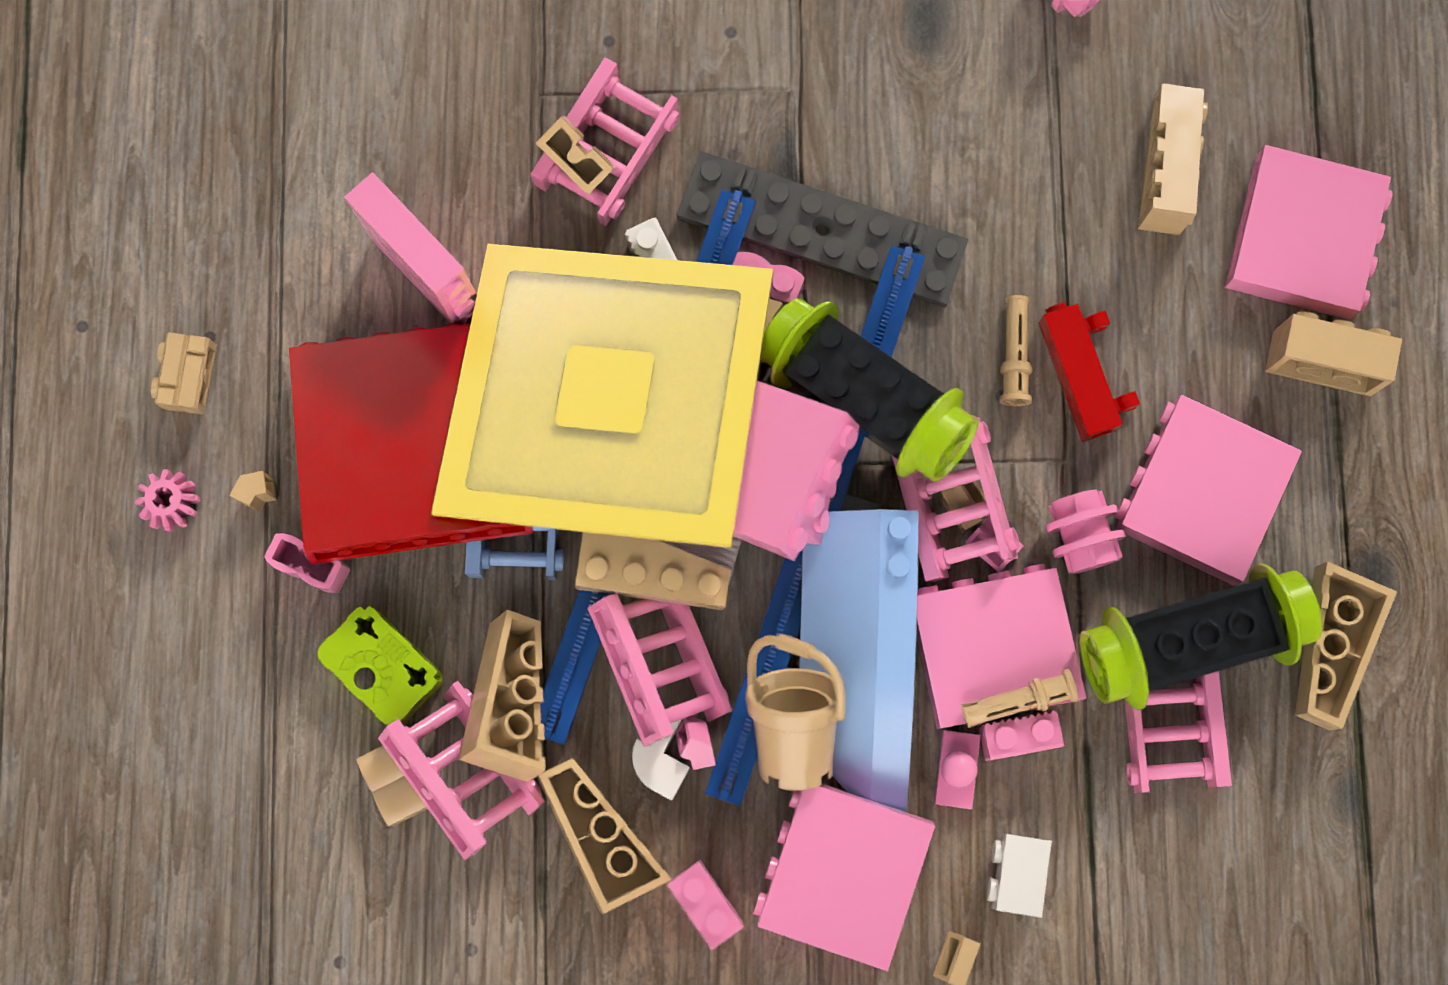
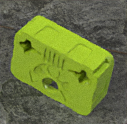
[317,606,443,725]

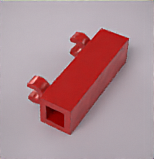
[1038,302,1140,442]

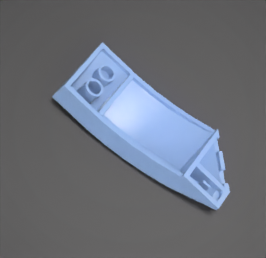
[799,510,919,812]

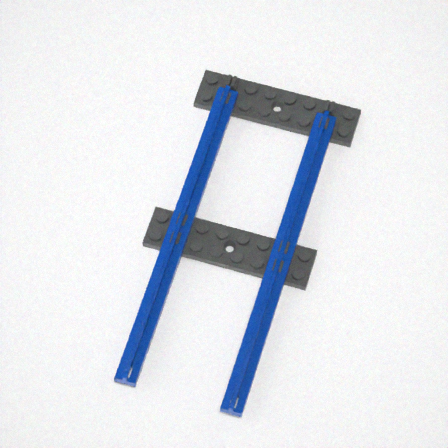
[540,151,969,806]

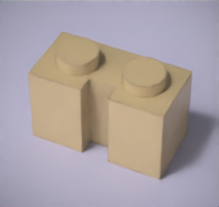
[536,115,616,195]

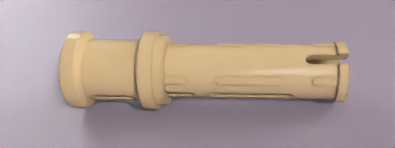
[999,295,1033,406]
[961,669,1079,728]

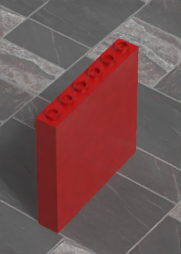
[289,322,534,564]

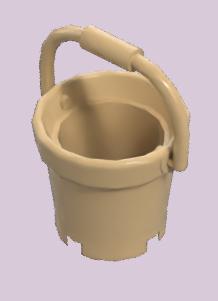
[746,634,845,790]

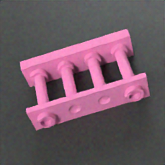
[530,57,680,227]
[892,415,1020,582]
[588,593,733,747]
[1124,671,1232,793]
[378,681,545,860]

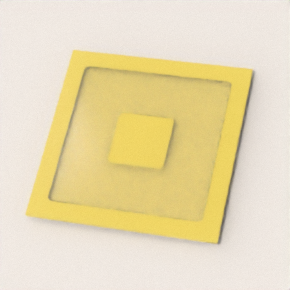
[431,244,773,548]

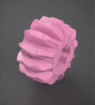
[134,469,201,532]

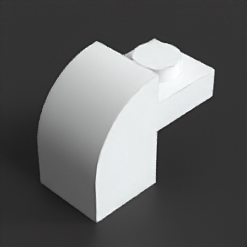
[632,720,690,801]

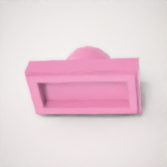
[934,730,981,809]

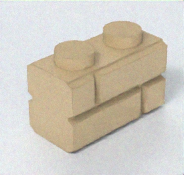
[151,332,217,415]

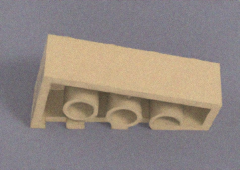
[1138,83,1208,235]
[575,532,731,610]
[1295,561,1397,731]
[459,609,545,782]
[537,758,672,914]

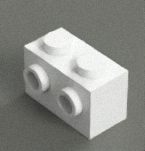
[987,833,1052,918]

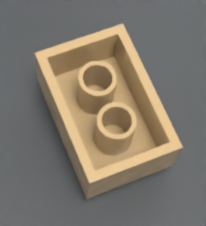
[1265,312,1402,396]

